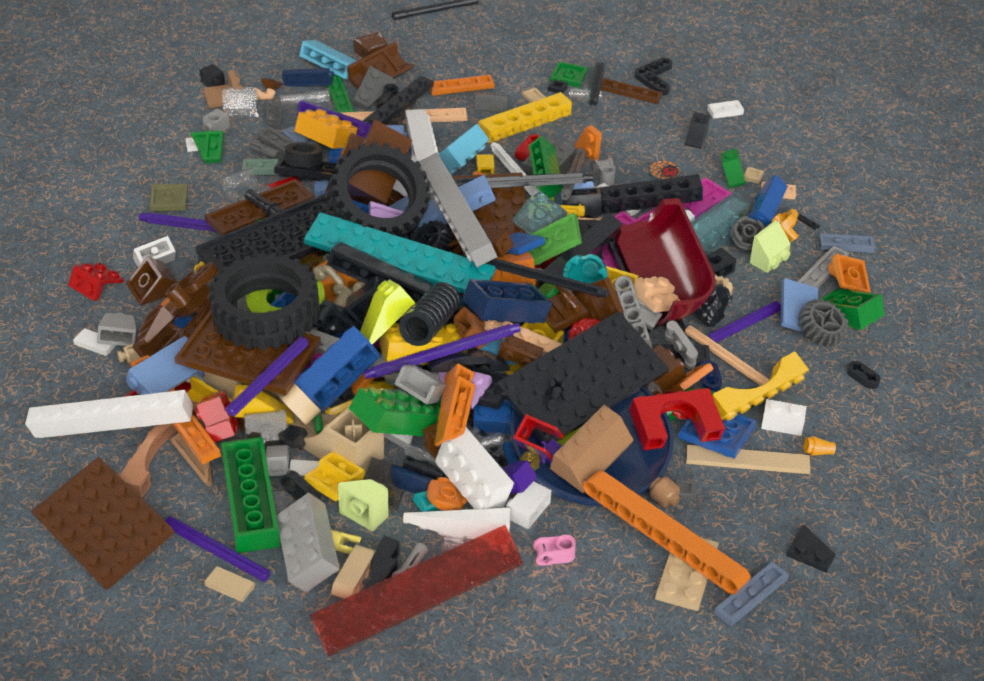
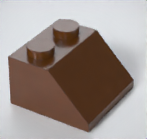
[126,255,178,306]

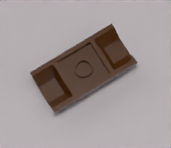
[347,42,414,89]

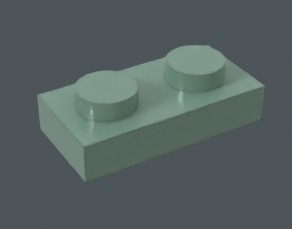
[242,159,278,175]

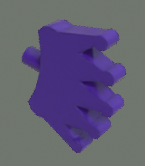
[540,439,562,464]

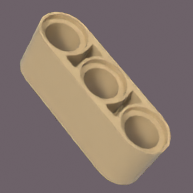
[331,545,376,602]

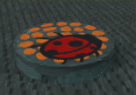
[648,160,682,180]

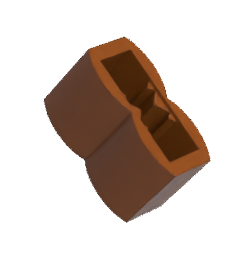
[454,307,488,350]

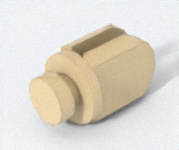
[117,343,141,364]

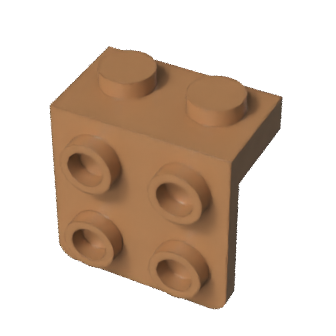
[204,70,243,108]

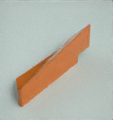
[434,364,475,446]

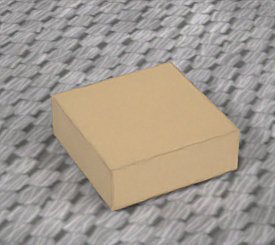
[744,167,764,184]

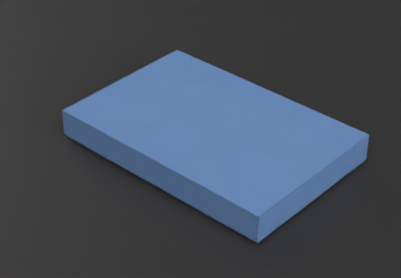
[781,278,818,333]

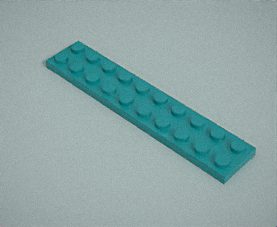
[304,212,496,294]

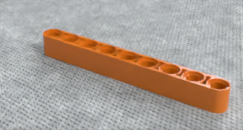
[583,470,750,594]

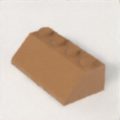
[550,405,633,493]

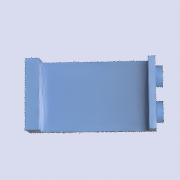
[126,336,205,395]

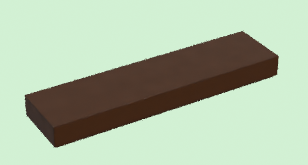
[600,78,663,104]

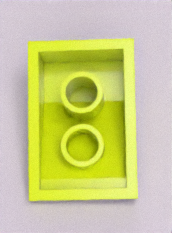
[360,279,415,344]

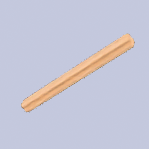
[685,325,769,386]

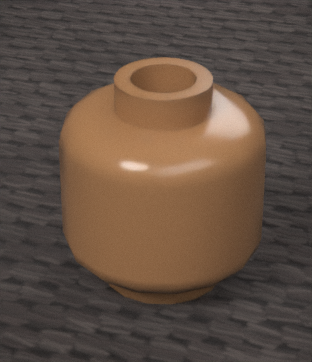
[649,477,681,508]

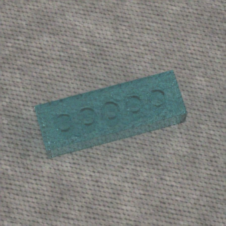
[691,193,750,255]

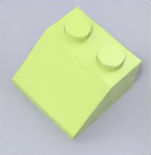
[750,220,791,273]
[338,479,388,532]

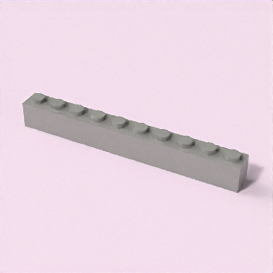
[419,152,497,267]

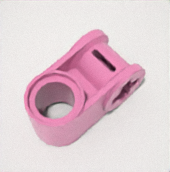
[533,535,575,566]

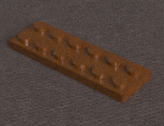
[205,179,315,236]

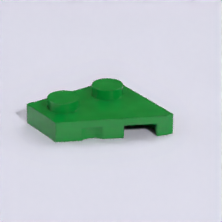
[191,130,224,163]

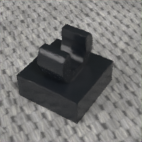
[278,425,308,450]

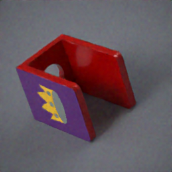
[513,414,564,461]

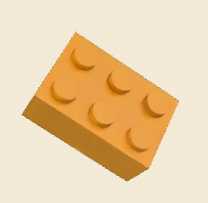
[294,109,358,149]

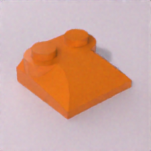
[828,254,871,293]

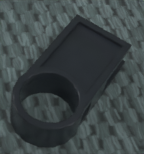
[280,470,322,500]

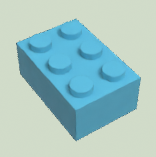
[439,124,489,174]

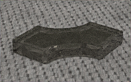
[365,457,404,511]

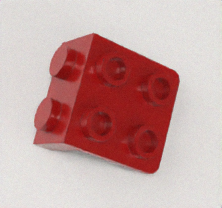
[68,263,124,301]

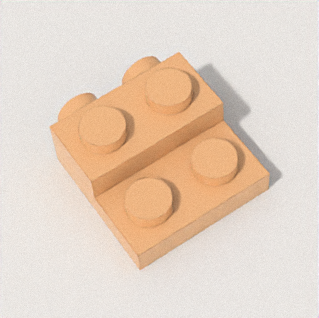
[634,276,680,312]

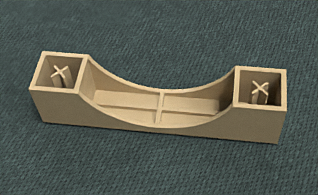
[205,372,384,475]

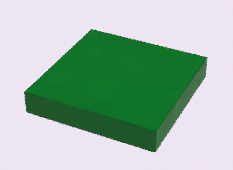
[549,61,589,88]

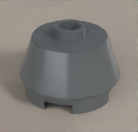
[731,216,765,251]

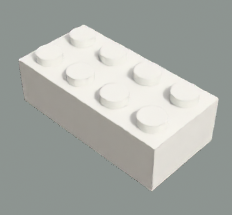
[435,428,514,509]

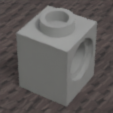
[203,109,230,131]
[266,445,290,476]

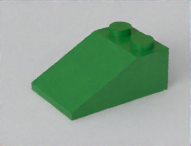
[819,288,885,330]

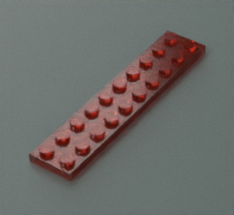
[310,525,523,657]

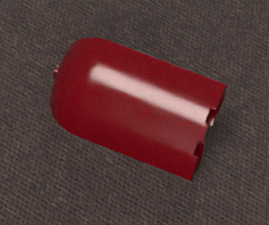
[614,198,716,325]

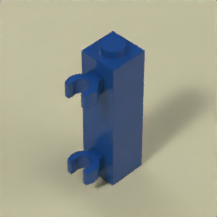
[748,175,788,227]

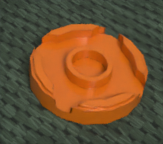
[426,477,467,511]

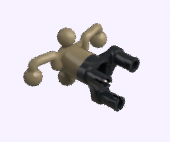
[313,265,366,336]

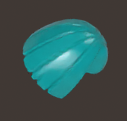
[563,254,608,284]

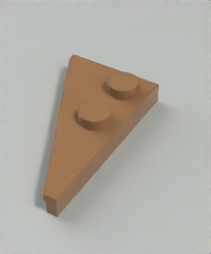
[170,417,213,487]

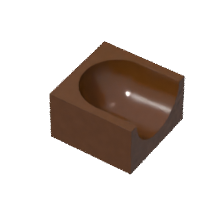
[324,120,412,205]

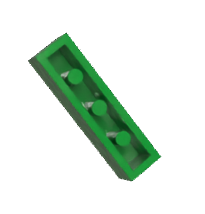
[528,135,563,199]

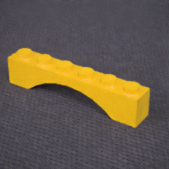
[712,351,809,421]

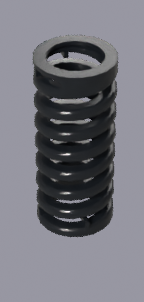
[399,282,461,346]

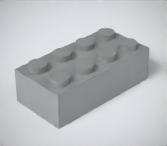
[276,493,340,592]

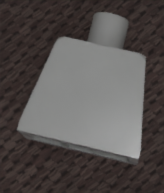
[97,312,136,346]

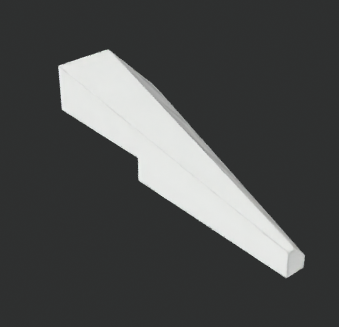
[403,508,511,555]

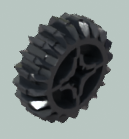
[408,220,454,252]

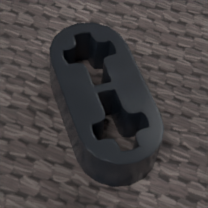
[847,361,881,389]

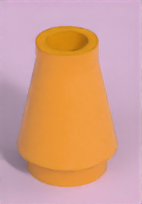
[804,436,836,456]

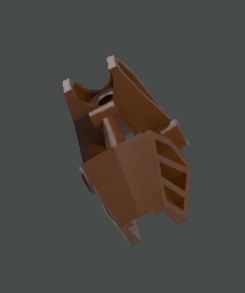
[132,262,219,357]

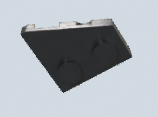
[786,525,836,573]

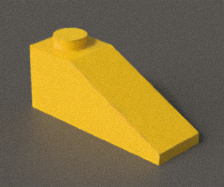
[232,385,293,424]

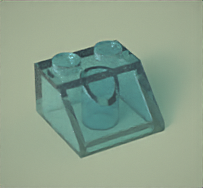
[512,191,568,234]

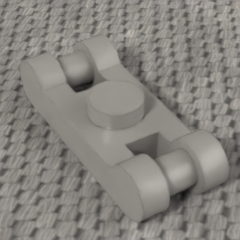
[665,321,698,369]

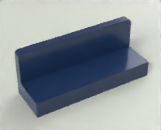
[282,68,335,87]
[370,459,433,494]

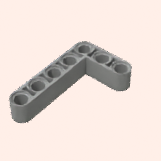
[615,276,653,349]

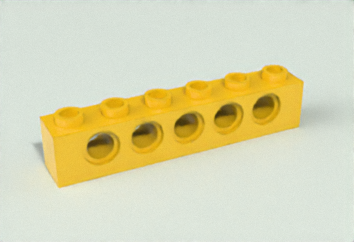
[479,92,572,143]

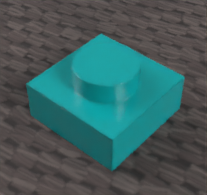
[412,491,441,512]

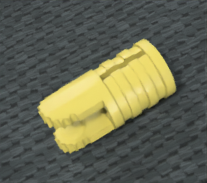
[331,529,361,554]

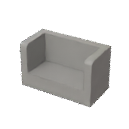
[394,365,446,404]

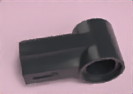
[377,84,398,109]

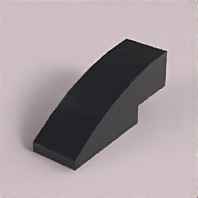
[371,536,400,603]

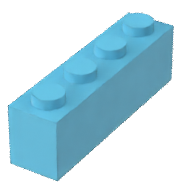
[299,40,357,79]

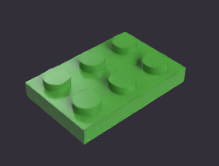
[529,212,582,266]

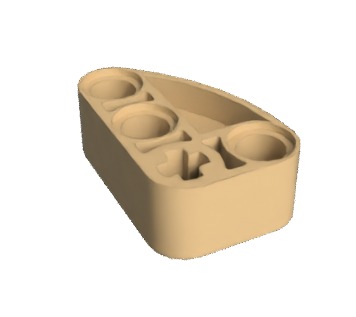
[276,383,321,425]

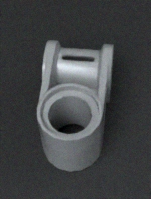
[593,158,615,186]

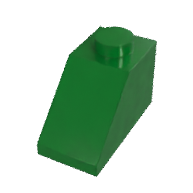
[721,148,746,188]

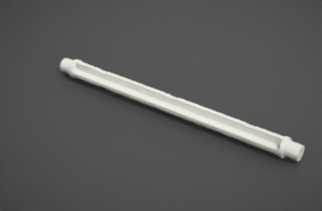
[490,142,545,203]

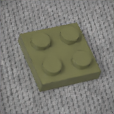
[149,184,188,211]

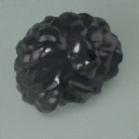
[695,284,733,327]

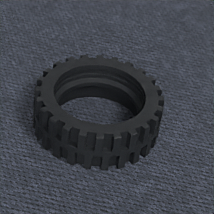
[327,142,431,238]
[209,253,320,350]

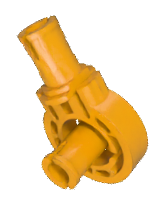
[772,209,799,243]

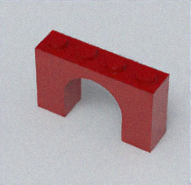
[629,388,725,450]

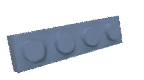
[714,562,789,627]

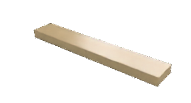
[686,445,810,474]

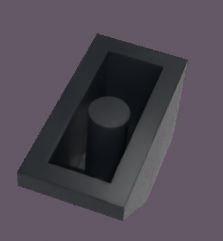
[685,112,710,149]

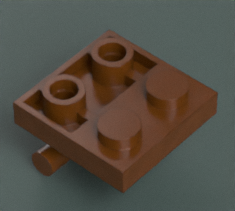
[545,286,589,333]

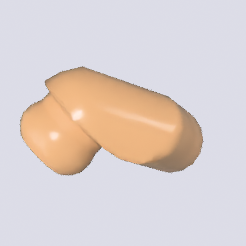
[251,87,276,100]

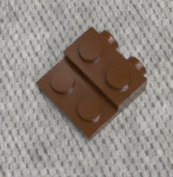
[572,277,624,321]

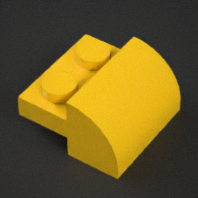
[304,451,365,502]

